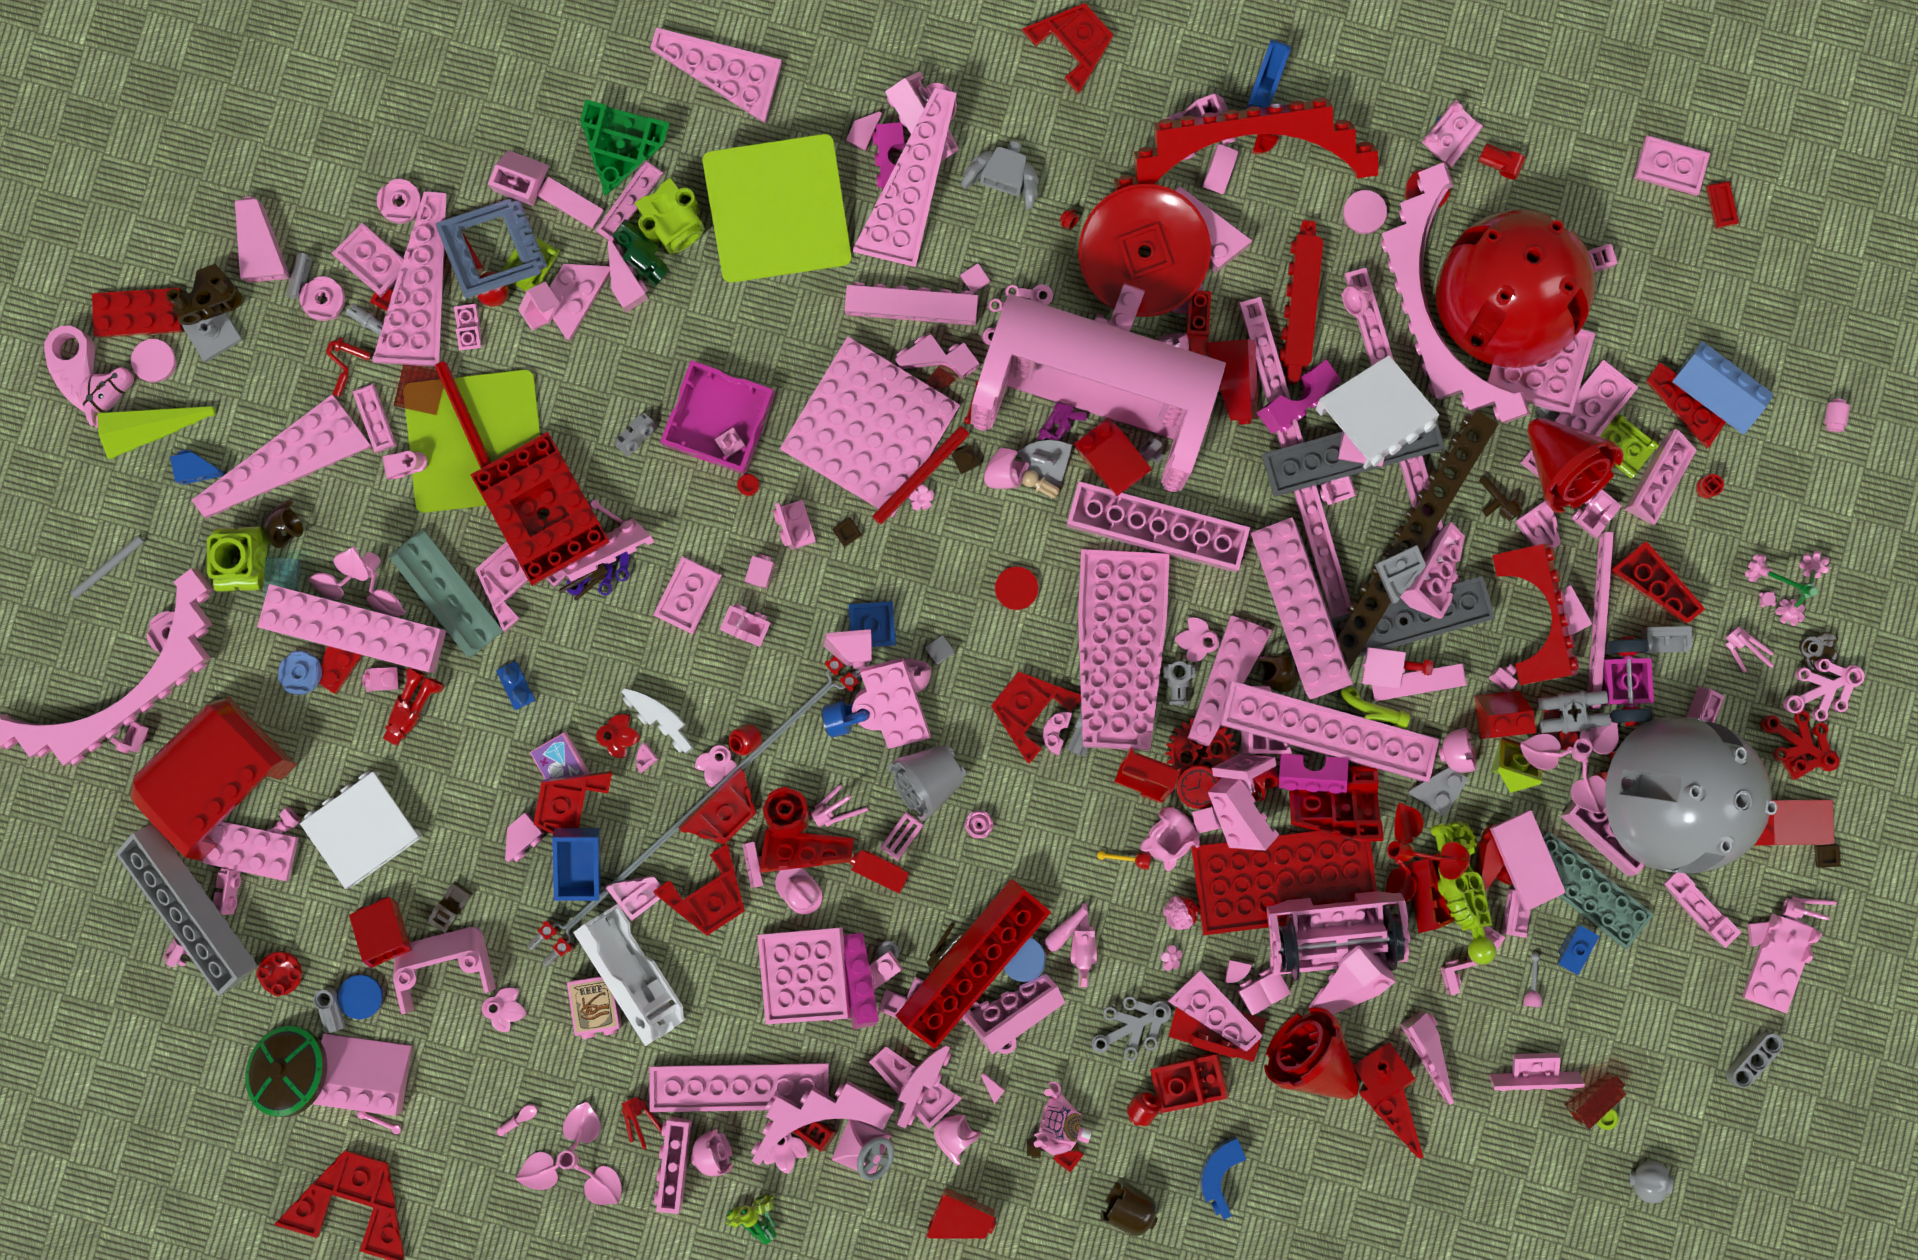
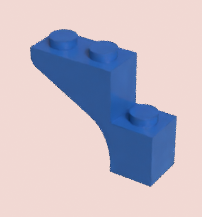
[1246,39,1292,110]

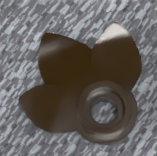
[1799,632,1838,674]

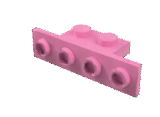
[1489,1053,1585,1091]

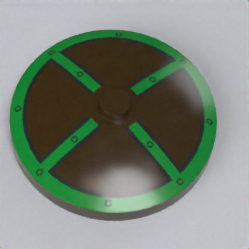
[245,1026,328,1118]

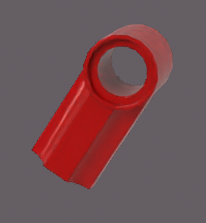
[1478,143,1526,180]

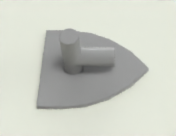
[1018,440,1072,487]

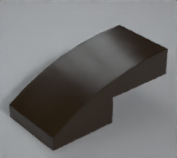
[427,881,473,933]

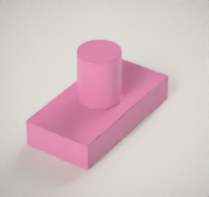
[742,842,763,888]

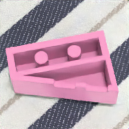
[1208,777,1279,851]

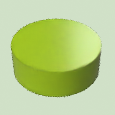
[1594,1106,1619,1130]

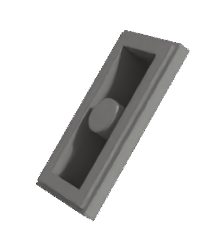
[286,253,312,300]

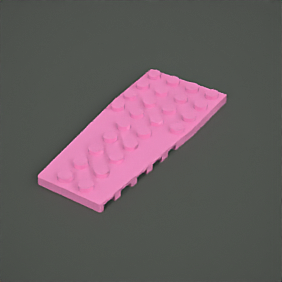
[1078,549,1169,751]

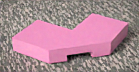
[878,977,925,1018]

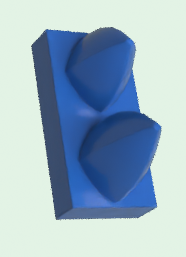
[496,661,536,711]

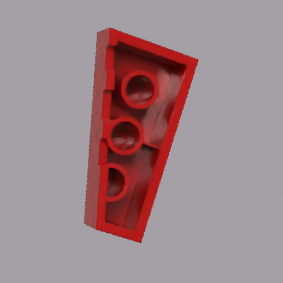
[1611,541,1705,623]

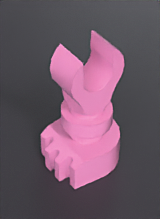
[266,807,301,834]

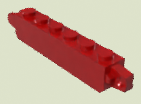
[1279,220,1323,386]

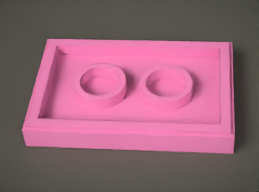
[1634,135,1710,196]
[332,223,404,297]
[653,556,722,635]

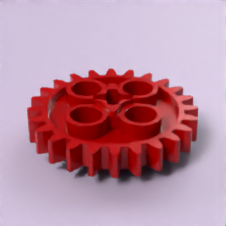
[1165,718,1238,775]

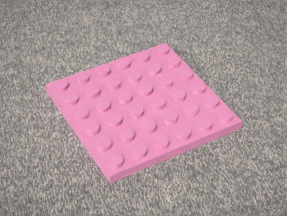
[780,337,960,518]

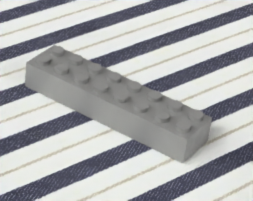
[115,824,258,997]

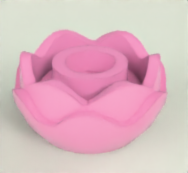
[965,811,993,838]

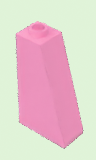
[235,197,290,283]

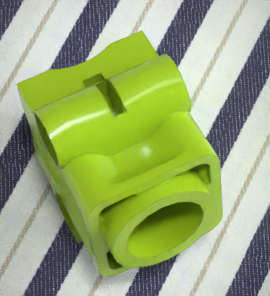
[634,178,705,254]
[207,526,268,592]

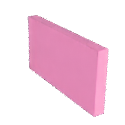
[1490,810,1566,911]

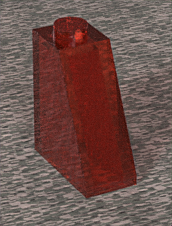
[1564,1073,1627,1129]

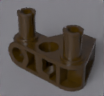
[166,264,243,325]

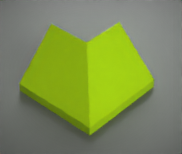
[1490,739,1543,793]

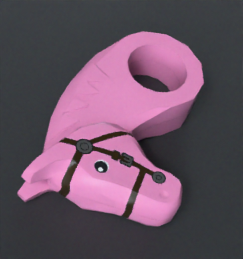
[44,326,134,429]

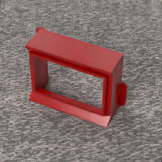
[1114,747,1181,804]

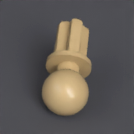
[1022,470,1060,498]

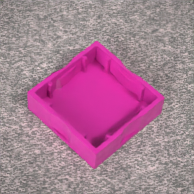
[660,360,775,475]

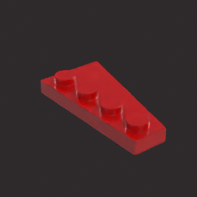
[760,829,854,873]

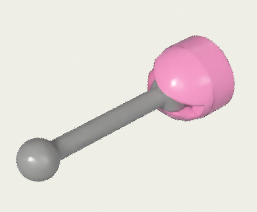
[1523,953,1542,1007]

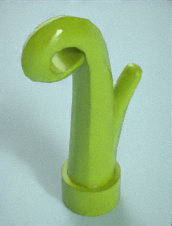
[1341,687,1410,730]

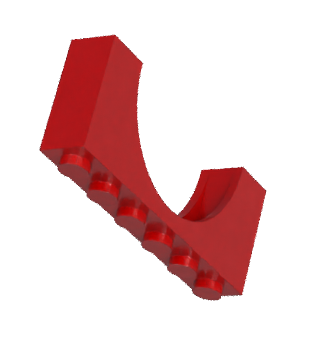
[1492,544,1579,685]

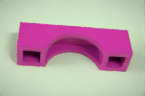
[1256,359,1342,434]
[843,933,879,1029]

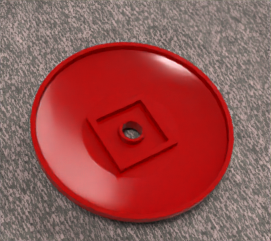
[1079,184,1211,317]

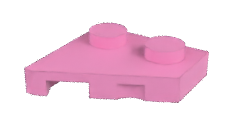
[1515,501,1560,549]
[605,875,661,921]

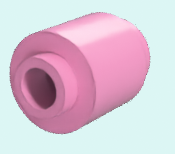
[1824,399,1850,432]

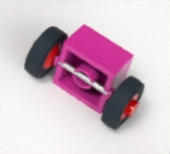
[1602,636,1654,726]

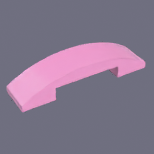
[1663,872,1742,948]

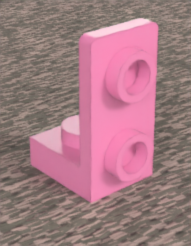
[1440,956,1479,995]

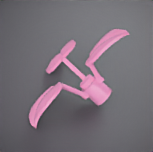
[309,546,407,617]
[1520,718,1619,814]
[516,1102,622,1205]

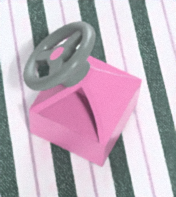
[832,1119,894,1181]

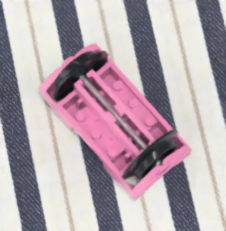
[1267,891,1410,981]

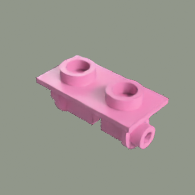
[213,868,241,915]

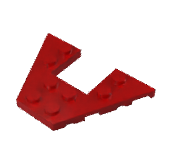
[274,1150,405,1260]

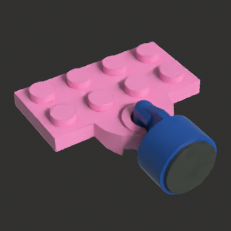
[821,658,931,749]

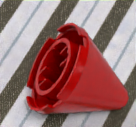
[1527,418,1624,513]
[1264,1007,1359,1100]

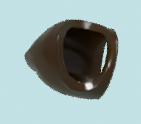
[261,499,303,548]
[1258,651,1299,692]

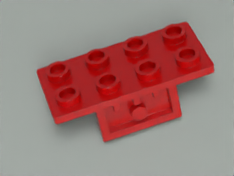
[1168,1007,1266,1062]

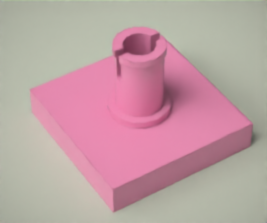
[1212,753,1276,794]

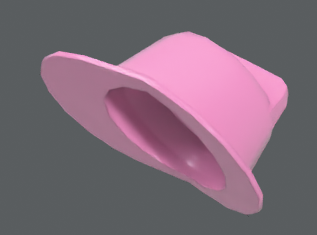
[775,868,822,914]

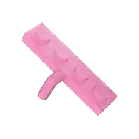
[1094,283,1145,332]

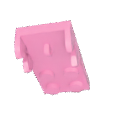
[1742,913,1820,1013]

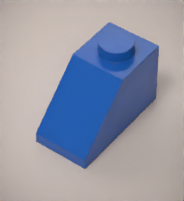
[170,450,225,485]

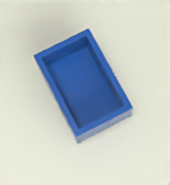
[552,828,601,901]

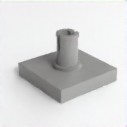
[181,313,243,363]

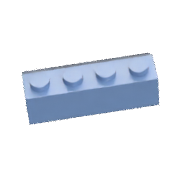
[1672,341,1774,435]

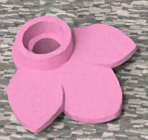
[1175,617,1219,662]
[695,745,738,787]
[481,987,527,1032]
[763,1133,808,1174]

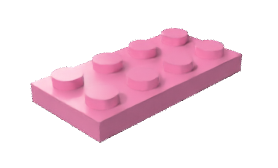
[202,821,299,881]

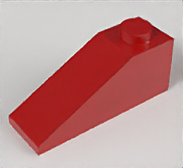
[1475,824,1505,892]

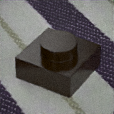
[951,445,981,475]

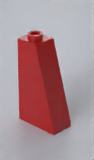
[1206,339,1259,425]

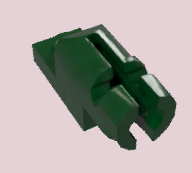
[612,219,670,287]

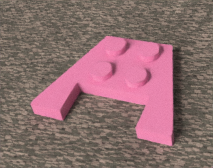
[476,541,567,633]

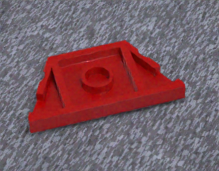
[678,768,756,844]

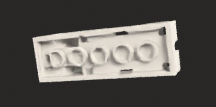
[573,904,686,1046]

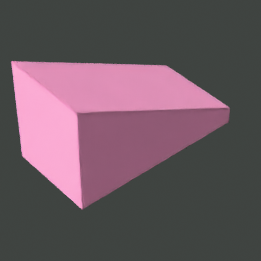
[981,1072,1005,1104]

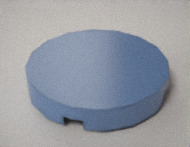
[278,651,322,695]
[1004,938,1046,982]

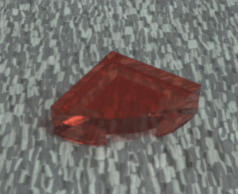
[925,366,956,389]

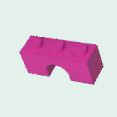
[872,122,905,191]
[1279,754,1349,793]

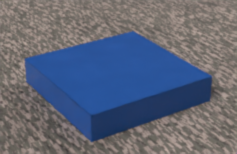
[849,601,896,647]

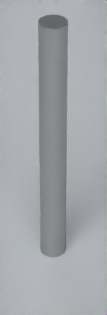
[70,535,144,599]

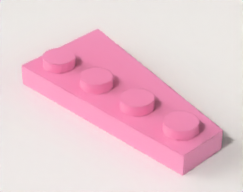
[562,518,654,582]
[1167,970,1262,1052]
[869,1047,962,1129]

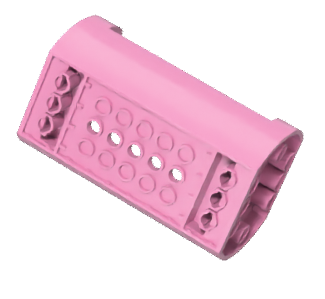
[971,294,1226,492]

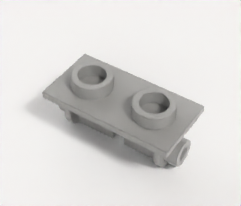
[614,413,658,457]

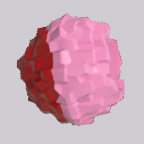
[1163,896,1200,930]

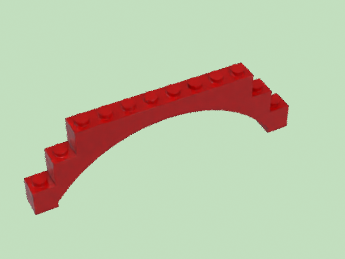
[1114,97,1379,191]

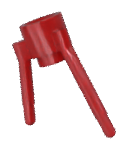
[622,1096,662,1149]

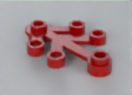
[1760,710,1840,774]

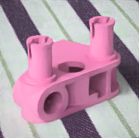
[1166,93,1236,161]

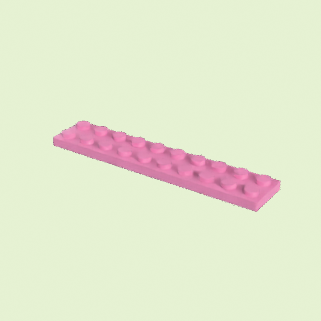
[1219,681,1439,782]

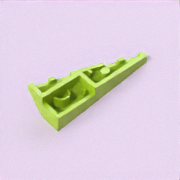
[97,406,216,459]

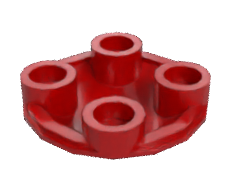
[256,951,302,997]

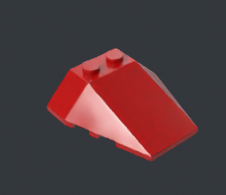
[1289,766,1384,842]

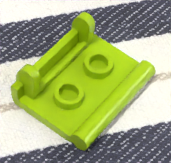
[501,237,560,292]
[1599,413,1659,479]

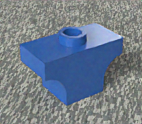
[1557,925,1599,975]

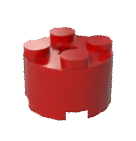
[763,787,809,838]

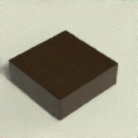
[832,517,862,548]
[1814,844,1841,868]

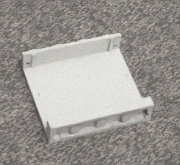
[1316,356,1439,469]
[300,771,424,889]

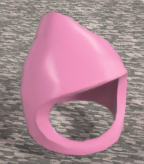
[934,1114,982,1166]

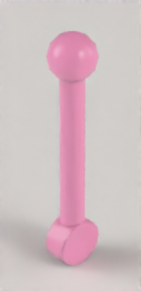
[591,500,625,524]
[357,1111,401,1134]

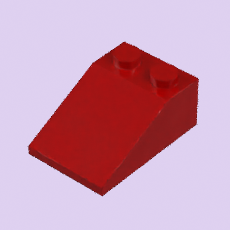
[1074,417,1152,496]

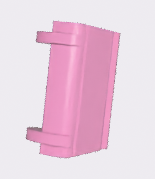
[1422,100,1483,168]

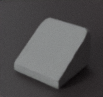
[925,635,955,666]

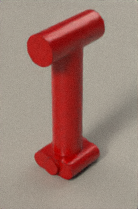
[1403,659,1434,676]

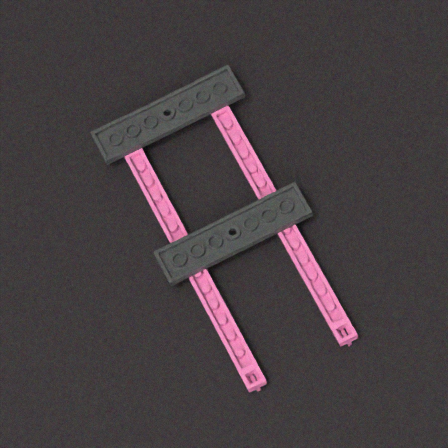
[1239,268,1496,658]

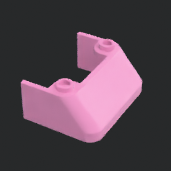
[393,927,496,1015]

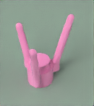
[1725,626,1774,673]
[811,785,868,827]
[1782,896,1837,937]

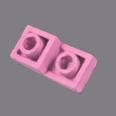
[1202,143,1238,194]
[454,304,482,351]

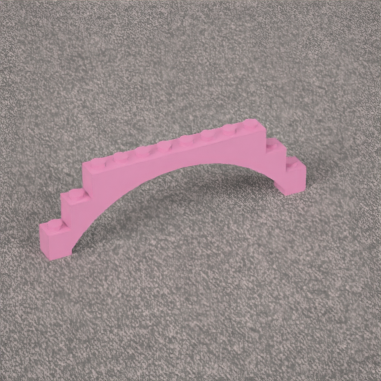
[1381,163,1530,423]
[0,569,214,766]

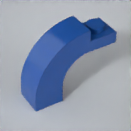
[1200,1136,1246,1220]

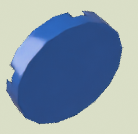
[338,975,383,1020]

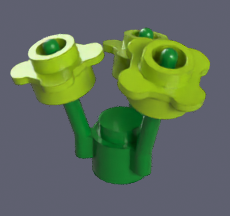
[725,1194,777,1245]

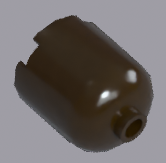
[1100,1179,1158,1236]

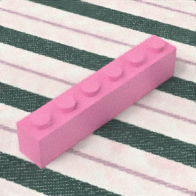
[845,282,978,326]

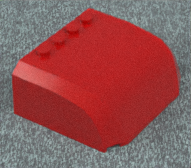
[130,696,297,861]

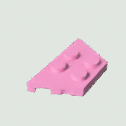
[549,264,610,341]

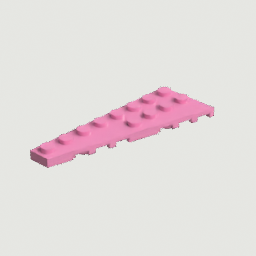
[192,395,372,518]

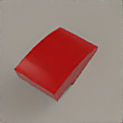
[1150,1053,1230,1113]

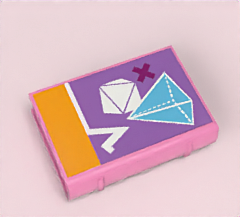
[530,732,591,779]

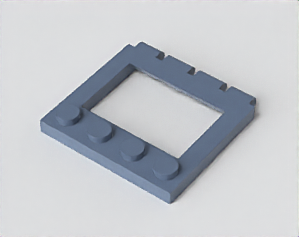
[435,199,547,299]

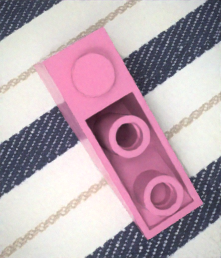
[608,240,648,313]

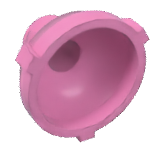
[1341,285,1374,318]

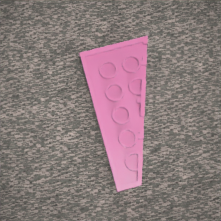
[650,28,782,123]

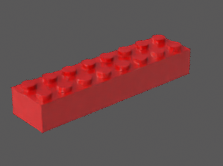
[895,879,1051,1049]

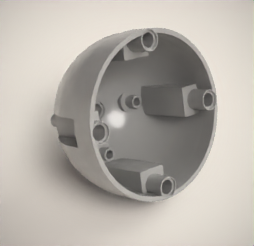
[1605,716,1777,873]

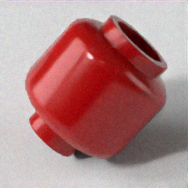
[729,724,762,756]
[1126,1092,1160,1126]

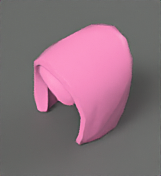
[984,448,1029,489]

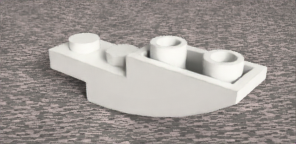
[621,689,694,754]

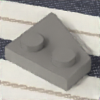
[1375,545,1426,604]
[1407,767,1468,816]

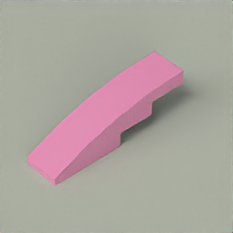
[1372,664,1467,701]

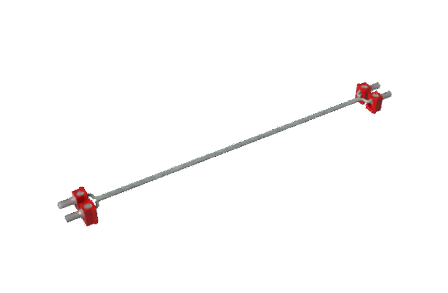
[527,656,869,967]

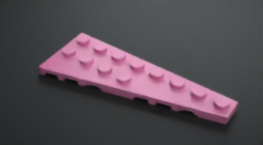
[853,88,957,267]
[373,192,447,366]

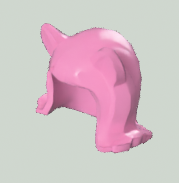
[1140,807,1200,871]

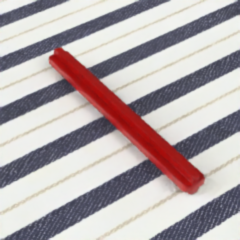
[435,361,492,469]
[872,427,969,525]

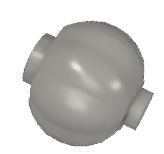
[1629,1160,1673,1204]

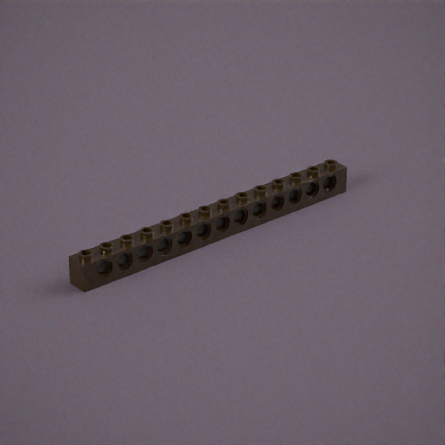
[1336,410,1499,671]

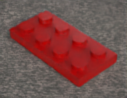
[92,288,183,338]

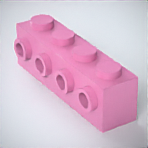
[654,1117,692,1214]

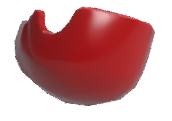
[477,271,509,307]

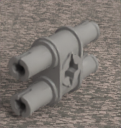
[1537,689,1611,734]

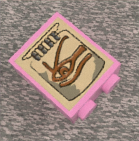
[567,976,623,1039]

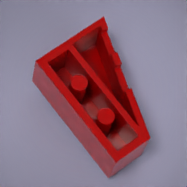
[1408,853,1454,934]

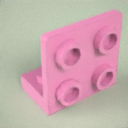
[773,500,816,550]

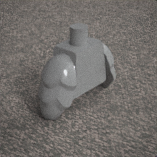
[961,141,1039,210]

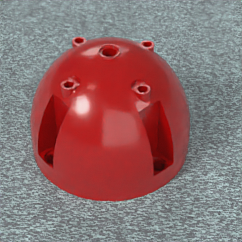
[1436,209,1595,368]

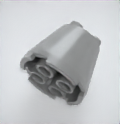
[888,745,967,821]

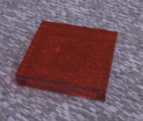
[393,365,443,415]

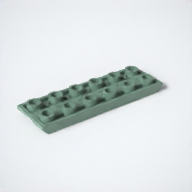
[388,529,504,658]
[1543,830,1654,950]

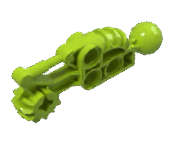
[1430,821,1496,965]

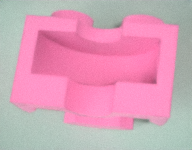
[1571,490,1622,539]
[719,603,770,647]
[1043,712,1072,756]

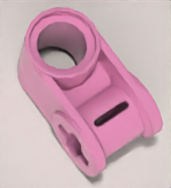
[382,451,428,480]

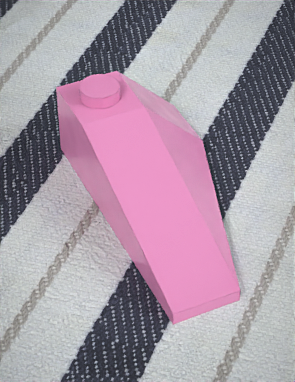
[1400,522,1465,619]

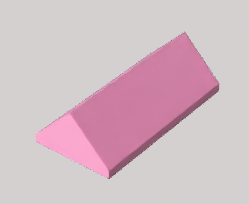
[1624,429,1697,526]

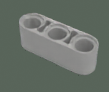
[1726,1032,1783,1088]

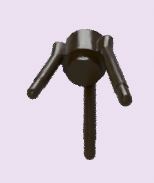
[559,563,609,601]
[926,923,964,970]

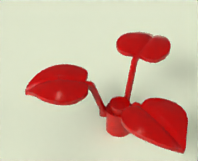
[1386,803,1470,906]

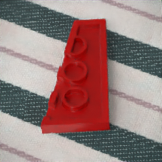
[1645,362,1726,449]

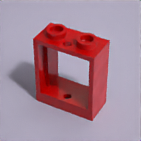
[849,849,910,894]

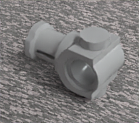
[1163,661,1195,705]

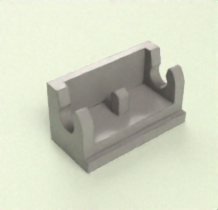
[1641,626,1692,653]

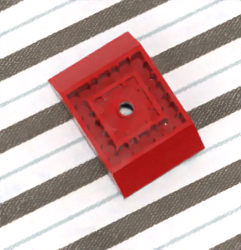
[470,432,610,586]

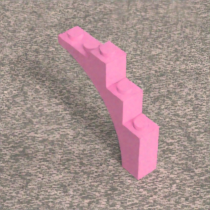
[751,1080,894,1165]

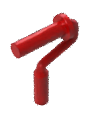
[326,337,372,398]

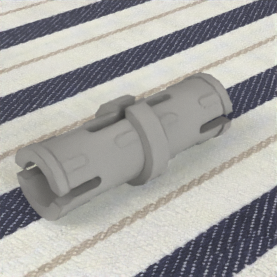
[346,303,384,336]

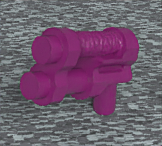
[1037,402,1087,442]

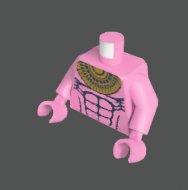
[1034,1082,1091,1156]

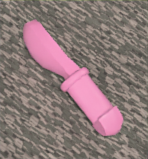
[496,1104,538,1136]

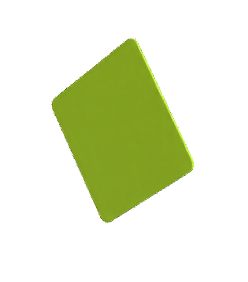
[702,134,851,283]
[403,370,540,513]

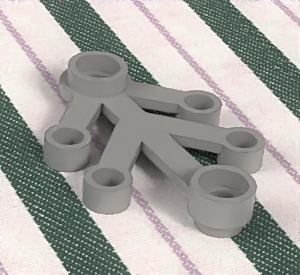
[1091,996,1171,1061]

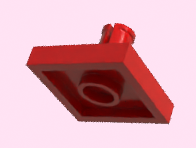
[1353,1042,1416,1105]

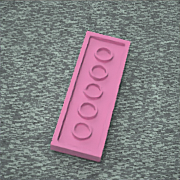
[1520,360,1638,478]

